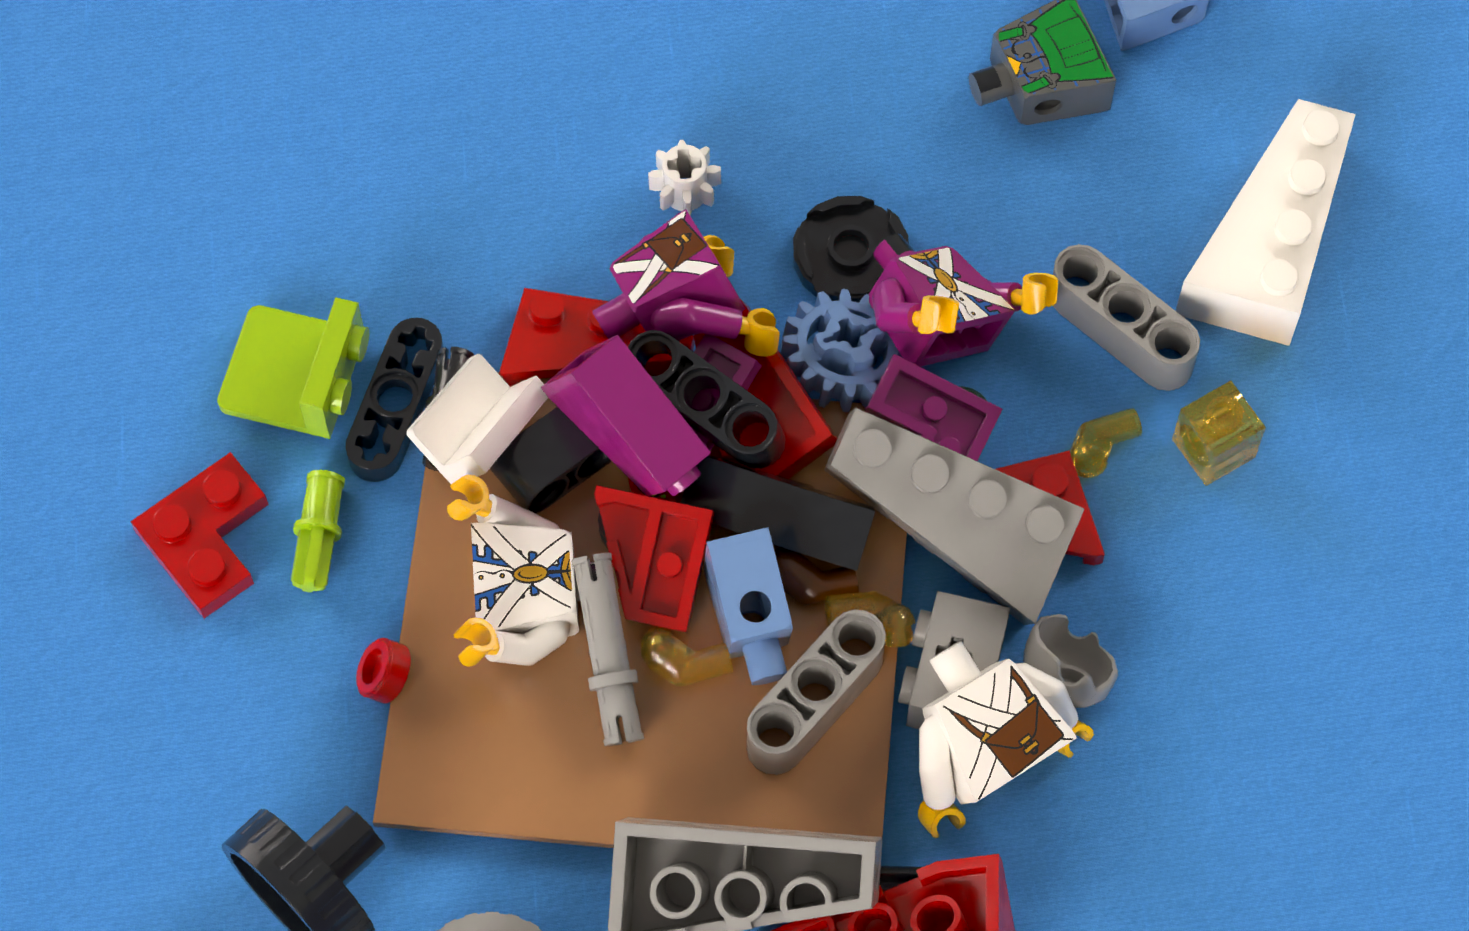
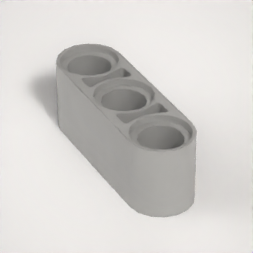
[1053,244,1200,391]
[746,609,886,775]

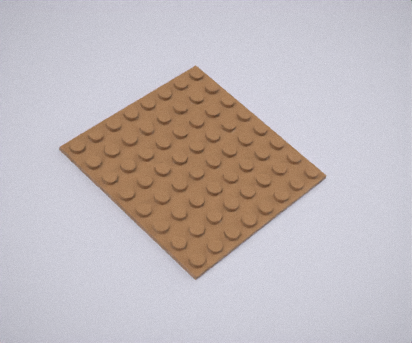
[373,372,907,848]

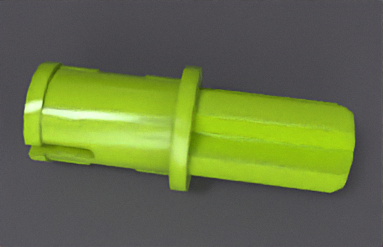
[291,470,345,593]

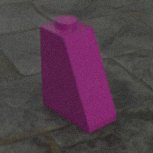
[540,335,711,496]

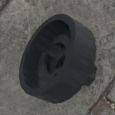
[222,805,385,931]

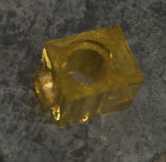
[1172,380,1266,486]

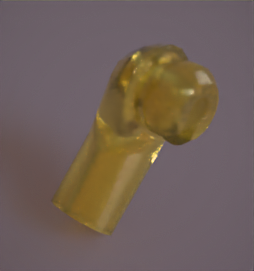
[1070,408,1142,478]
[825,591,916,647]
[641,627,733,686]

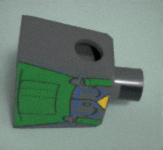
[968,0,1116,125]

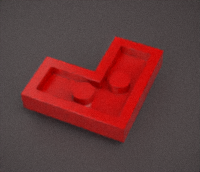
[130,452,269,619]

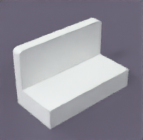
[407,354,548,484]

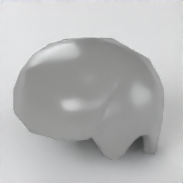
[1023,614,1118,708]

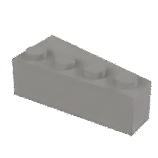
[824,408,1084,625]
[608,817,883,931]

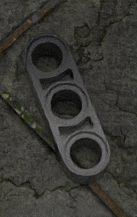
[628,330,786,469]
[490,407,612,514]

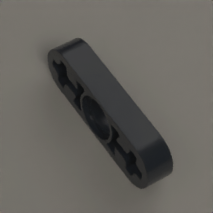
[346,318,443,482]

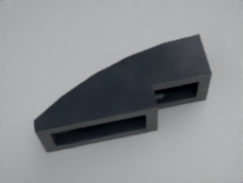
[680,455,875,571]

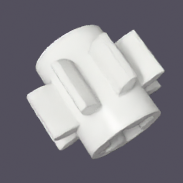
[648,140,721,216]

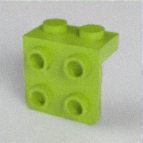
[217,297,370,439]

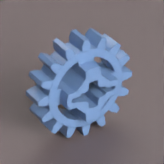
[779,289,903,412]

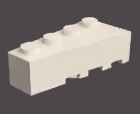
[1176,99,1356,346]

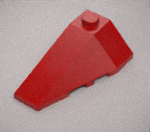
[771,854,1015,931]

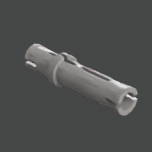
[571,553,644,746]

